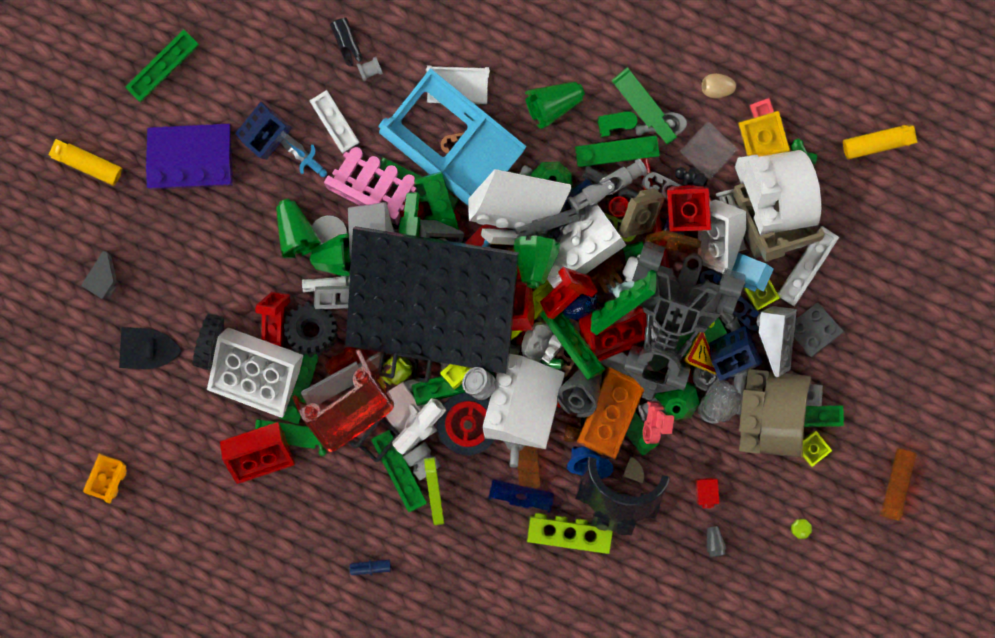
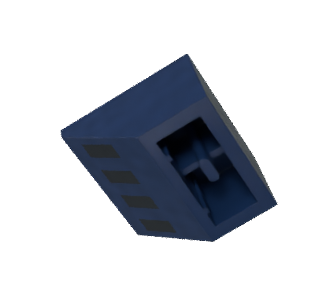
[235,102,292,160]
[709,326,763,381]

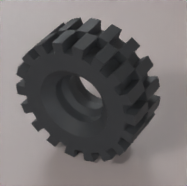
[284,302,338,357]

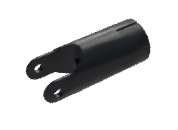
[330,17,363,67]

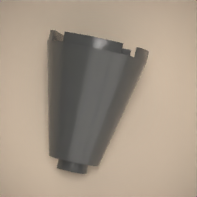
[557,369,603,417]

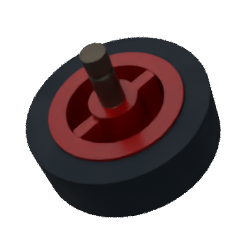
[437,392,494,455]

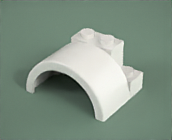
[735,150,821,235]

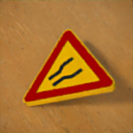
[685,332,716,375]

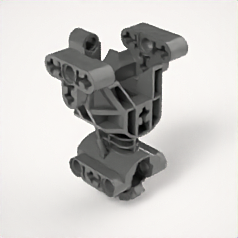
[624,241,745,401]

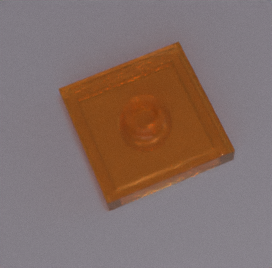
[645,231,702,252]

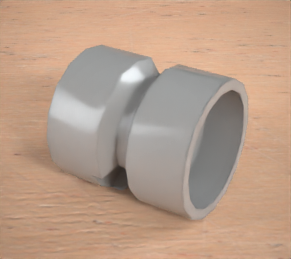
[403,442,441,481]

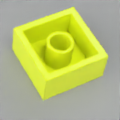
[743,279,779,310]
[803,430,832,467]

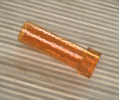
[880,448,917,521]

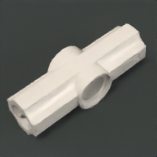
[392,398,446,455]

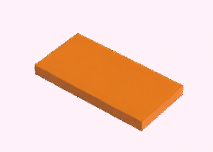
[577,367,644,460]

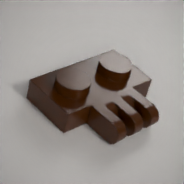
[585,254,624,293]

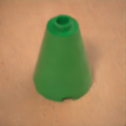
[525,81,585,129]
[276,199,321,259]

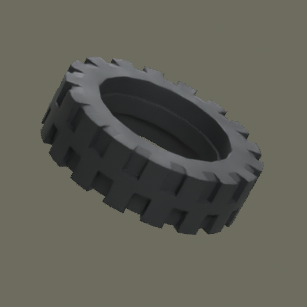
[193,313,225,370]

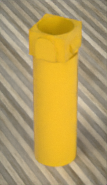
[843,124,918,160]
[48,139,122,186]

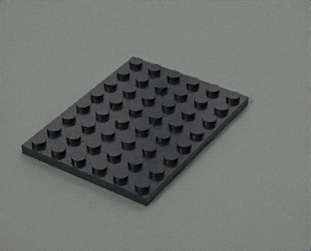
[346,226,519,374]

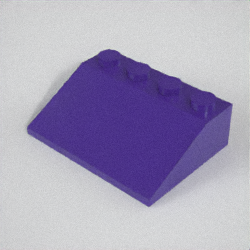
[146,124,233,190]

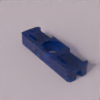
[488,480,554,513]

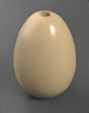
[702,73,736,98]

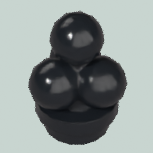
[675,167,708,187]

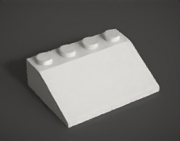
[468,169,571,235]
[541,203,626,288]
[207,328,303,418]
[483,354,565,449]

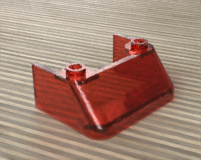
[292,350,394,452]

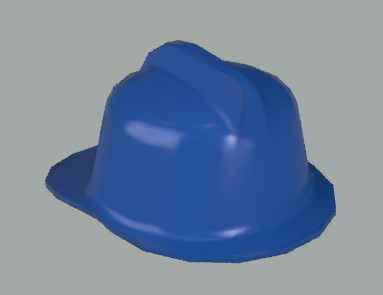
[567,446,613,479]

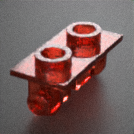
[324,346,368,375]

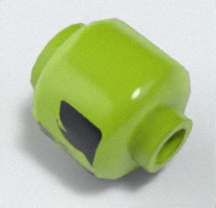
[382,356,412,385]

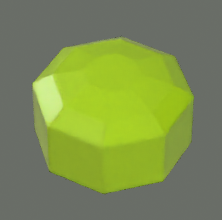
[791,519,812,539]

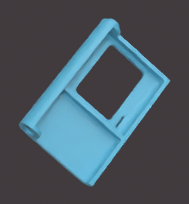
[378,68,526,206]

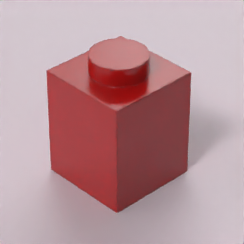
[695,478,719,509]

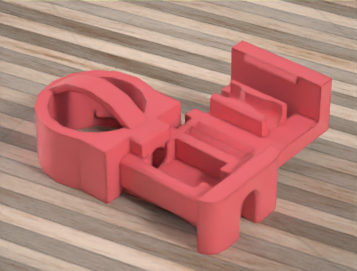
[643,401,674,444]

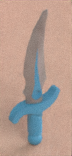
[281,134,327,177]

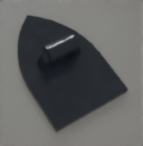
[119,327,182,369]

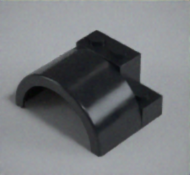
[575,457,670,536]

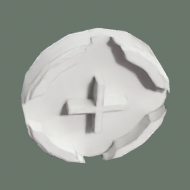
[522,322,553,363]

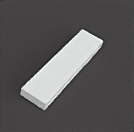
[777,226,839,306]

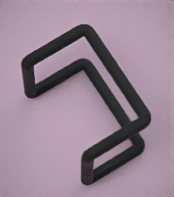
[378,352,432,383]
[342,407,400,462]

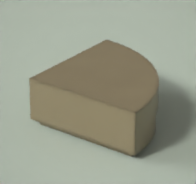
[623,457,644,483]

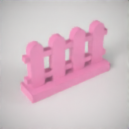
[324,147,417,226]

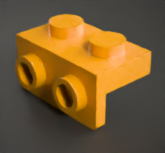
[83,453,127,503]

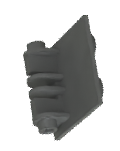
[794,303,844,357]

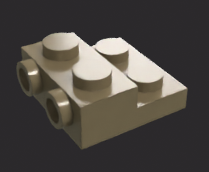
[618,188,665,238]

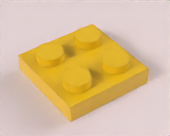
[738,111,790,157]

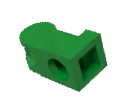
[597,112,637,138]

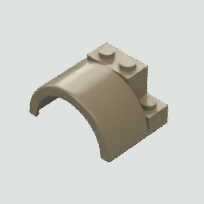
[733,183,825,262]
[739,369,811,458]

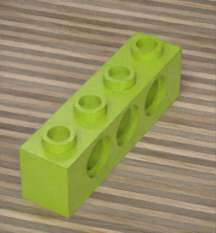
[527,513,613,554]

